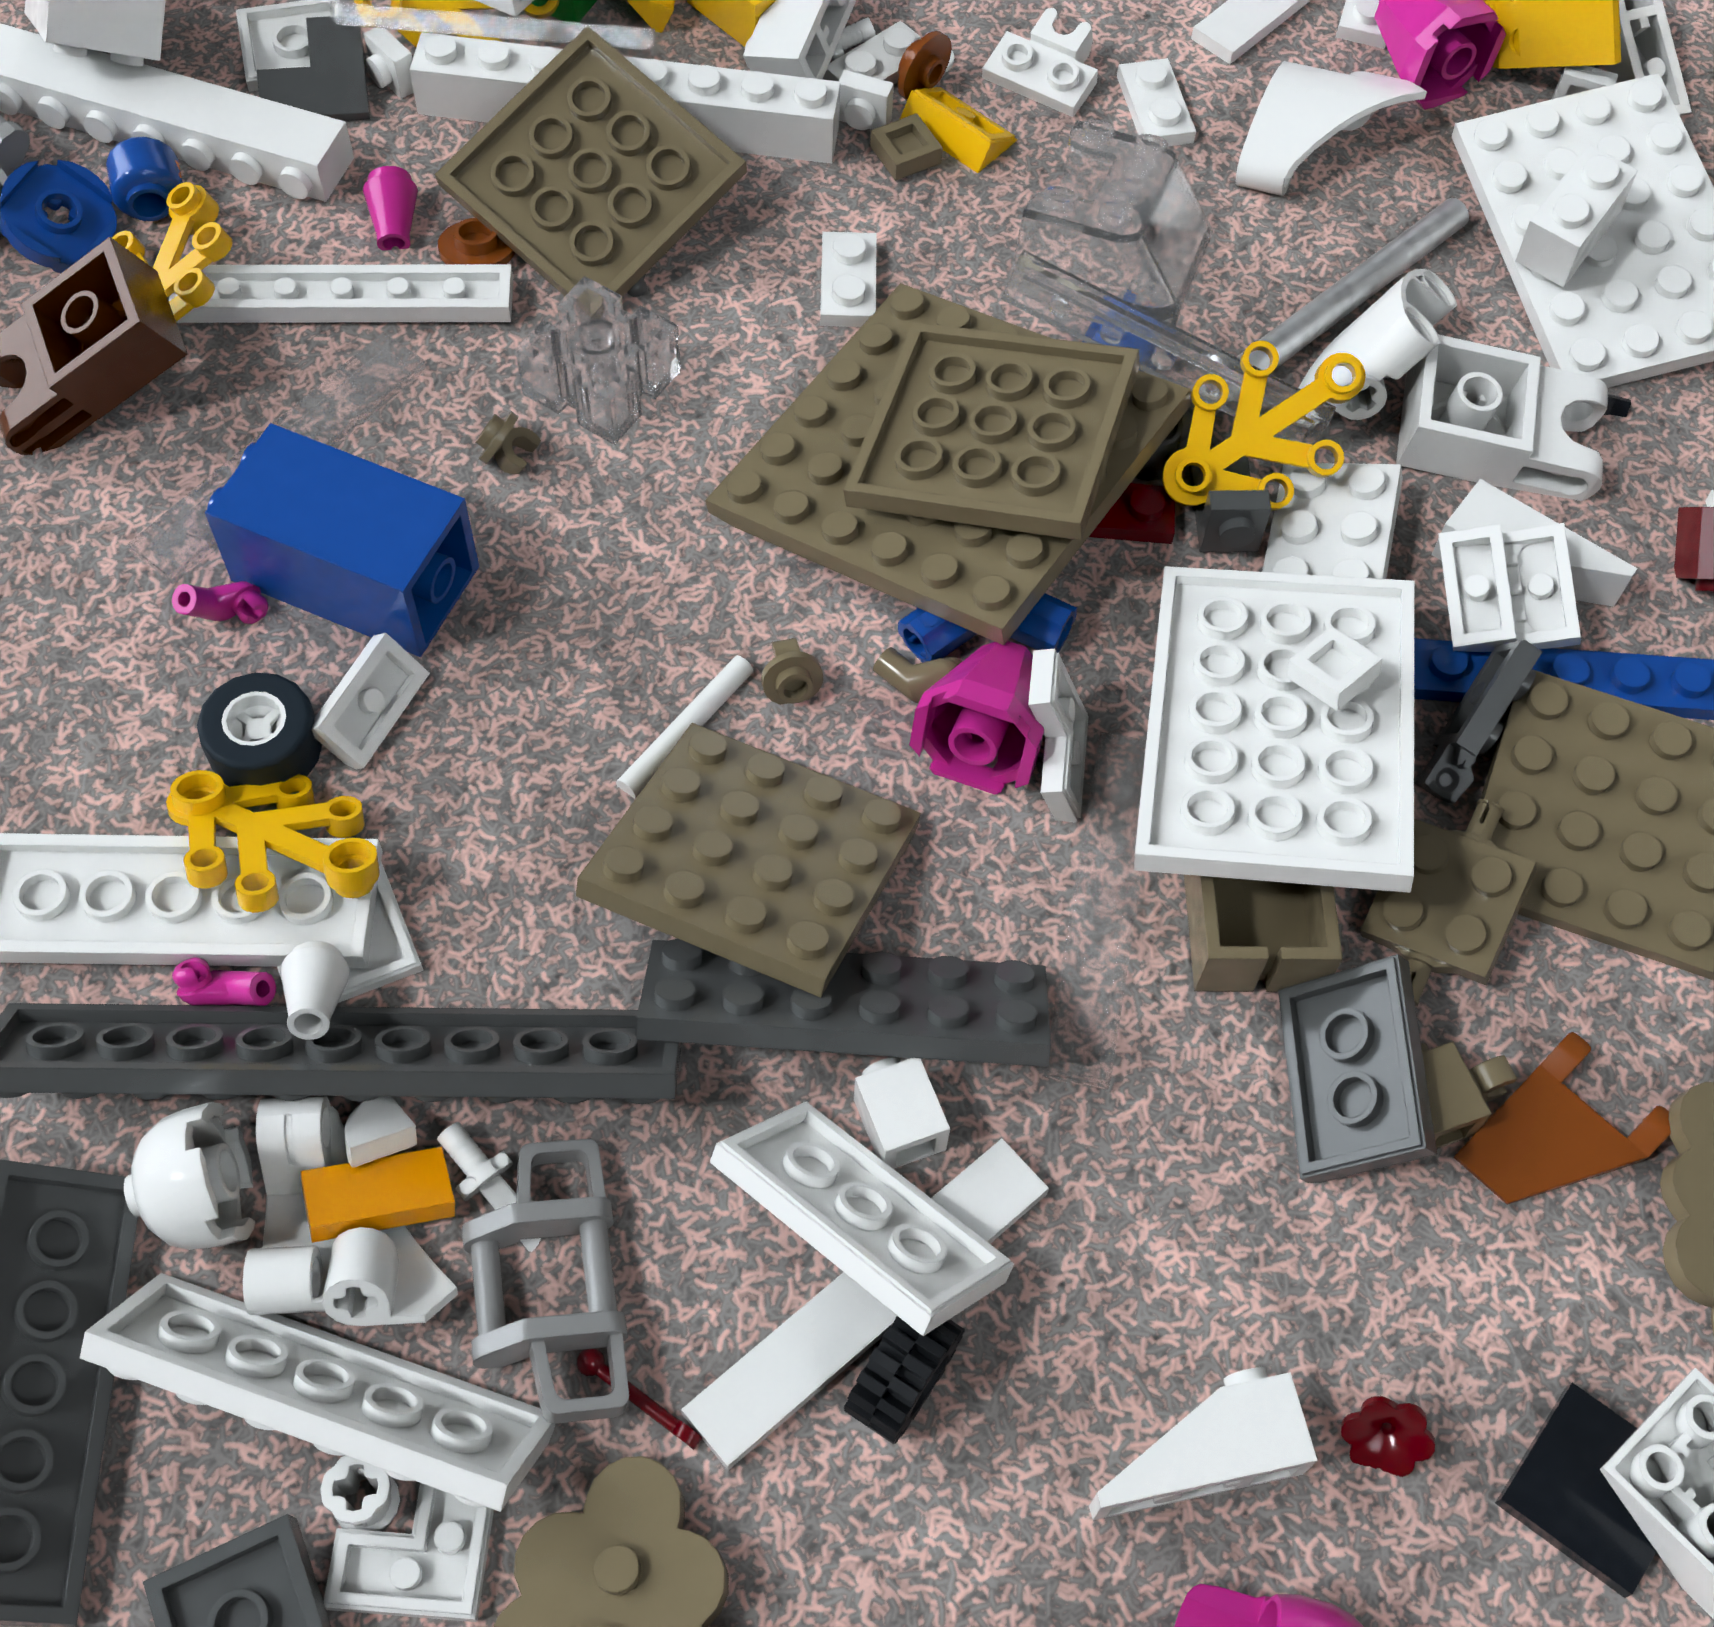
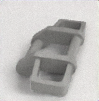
[462,1139,629,1424]

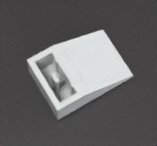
[1600,1368,1714,1619]

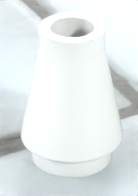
[280,941,350,1040]

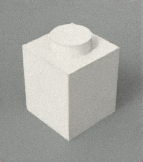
[854,1057,950,1169]

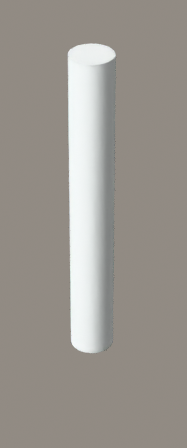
[616,655,753,799]

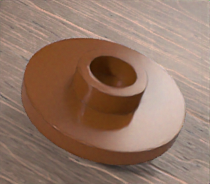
[898,31,952,100]
[438,218,515,264]

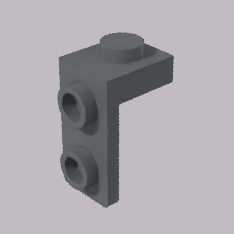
[1189,456,1271,552]

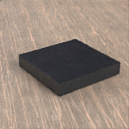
[1495,1382,1657,1598]

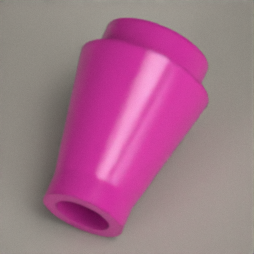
[363,166,418,251]

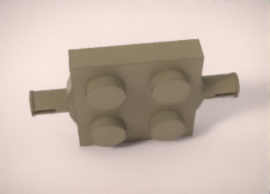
[1360,799,1537,1006]

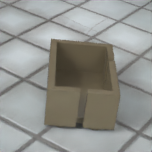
[1184,875,1343,992]

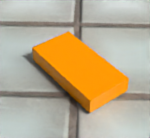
[301,1147,455,1243]

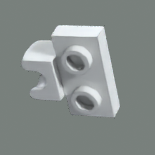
[982,8,1098,117]

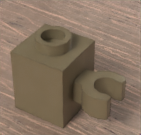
[1421,1042,1517,1149]

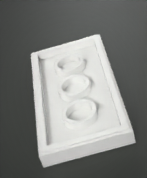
[710,1102,1014,1336]

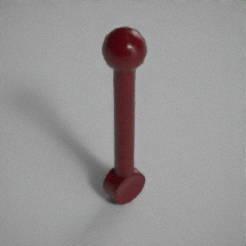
[576,1348,702,1450]

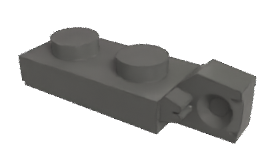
[1416,640,1543,803]

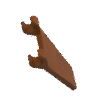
[1453,1032,1671,1205]

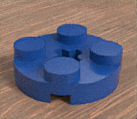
[0,160,117,273]

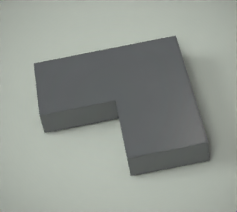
[257,15,370,121]

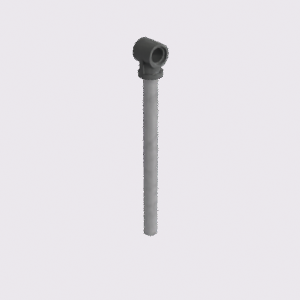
[1135,198,1469,481]

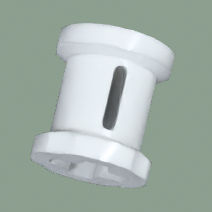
[320,1455,400,1531]

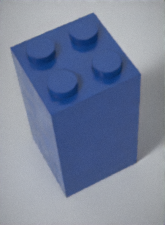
[205,423,479,657]

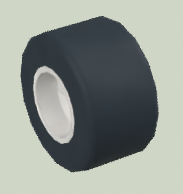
[197,672,322,787]

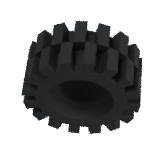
[844,1316,965,1444]

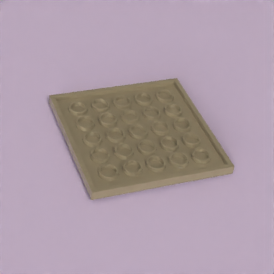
[705,283,1191,645]

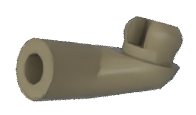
[873,647,962,703]

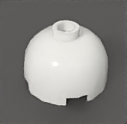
[124,1102,255,1250]

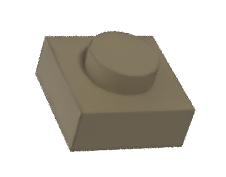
[870,113,943,181]

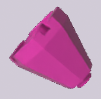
[1374,0,1506,110]
[909,641,1044,795]

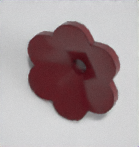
[1341,1396,1435,1477]

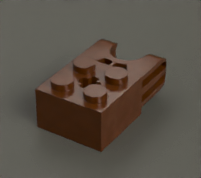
[0,237,188,455]

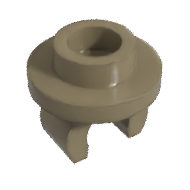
[475,411,541,474]
[761,638,823,705]

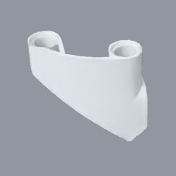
[1236,61,1427,196]
[1296,269,1457,424]
[243,1096,458,1326]

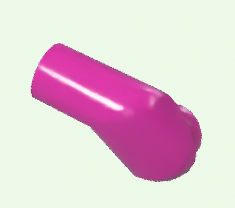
[172,581,268,624]
[172,957,276,1006]

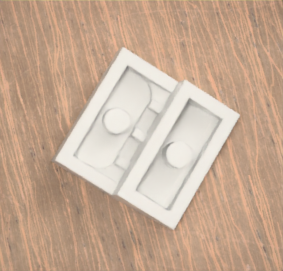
[1438,523,1581,652]

